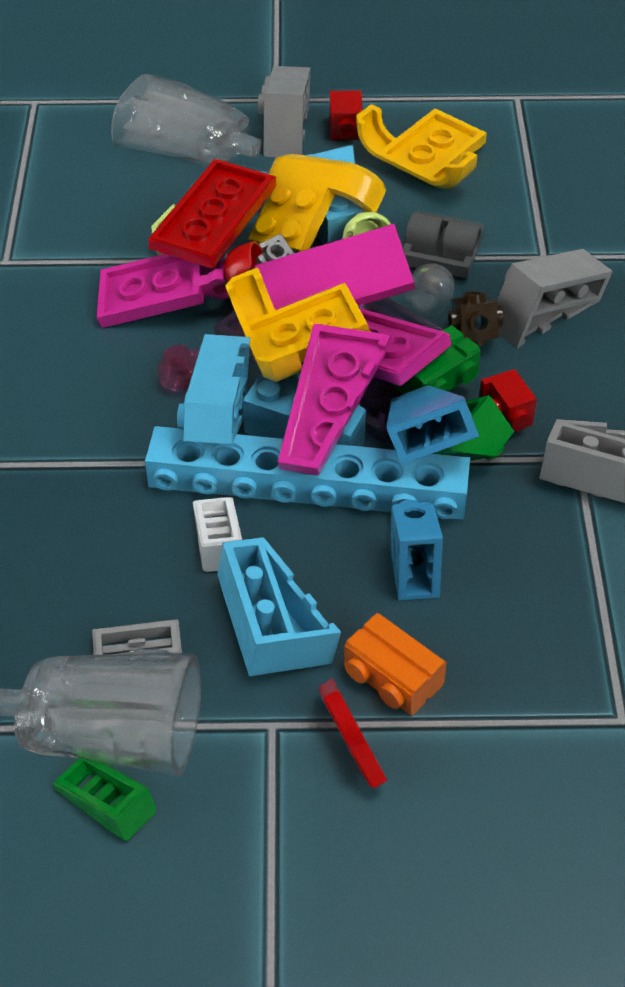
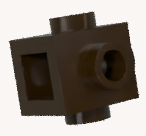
[448,291,503,346]

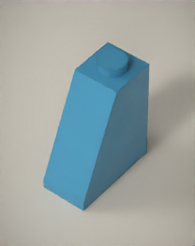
[386,385,479,464]

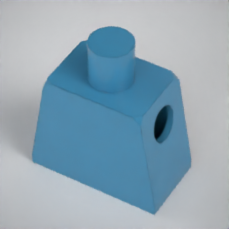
[390,500,443,601]

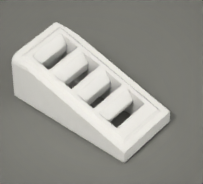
[193,497,242,572]

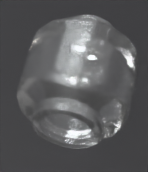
[405,263,455,316]

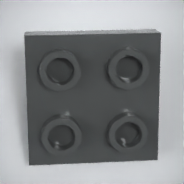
[403,211,485,278]

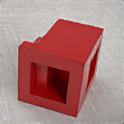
[479,369,537,432]

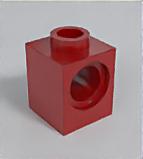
[329,90,363,140]

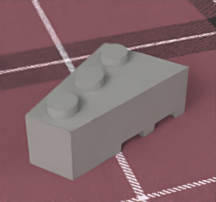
[258,66,311,157]
[497,249,613,348]
[539,419,625,503]

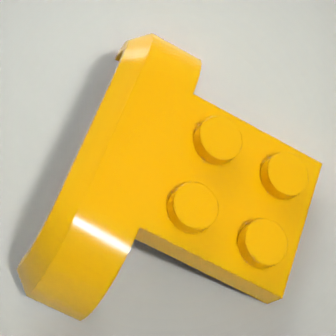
[356,104,487,189]
[248,154,386,253]
[225,267,370,382]

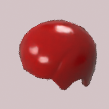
[224,241,263,283]

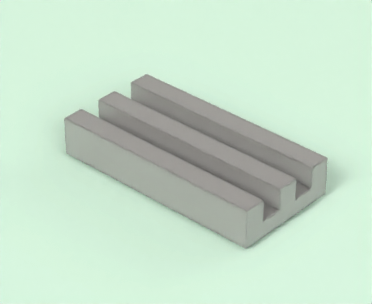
[92,619,183,674]

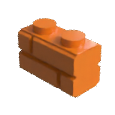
[344,613,447,716]

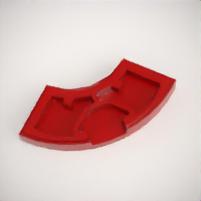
[318,678,388,789]

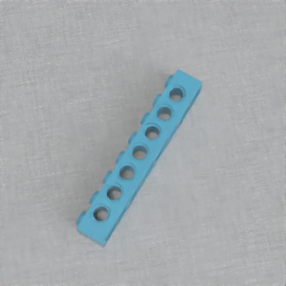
[145,426,470,520]

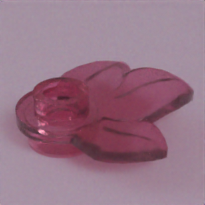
[157,344,200,391]

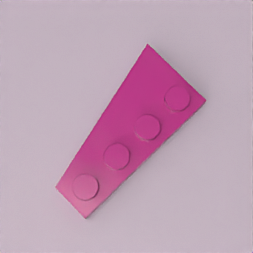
[278,323,391,476]

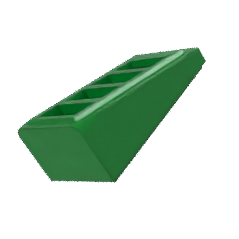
[52,753,156,841]

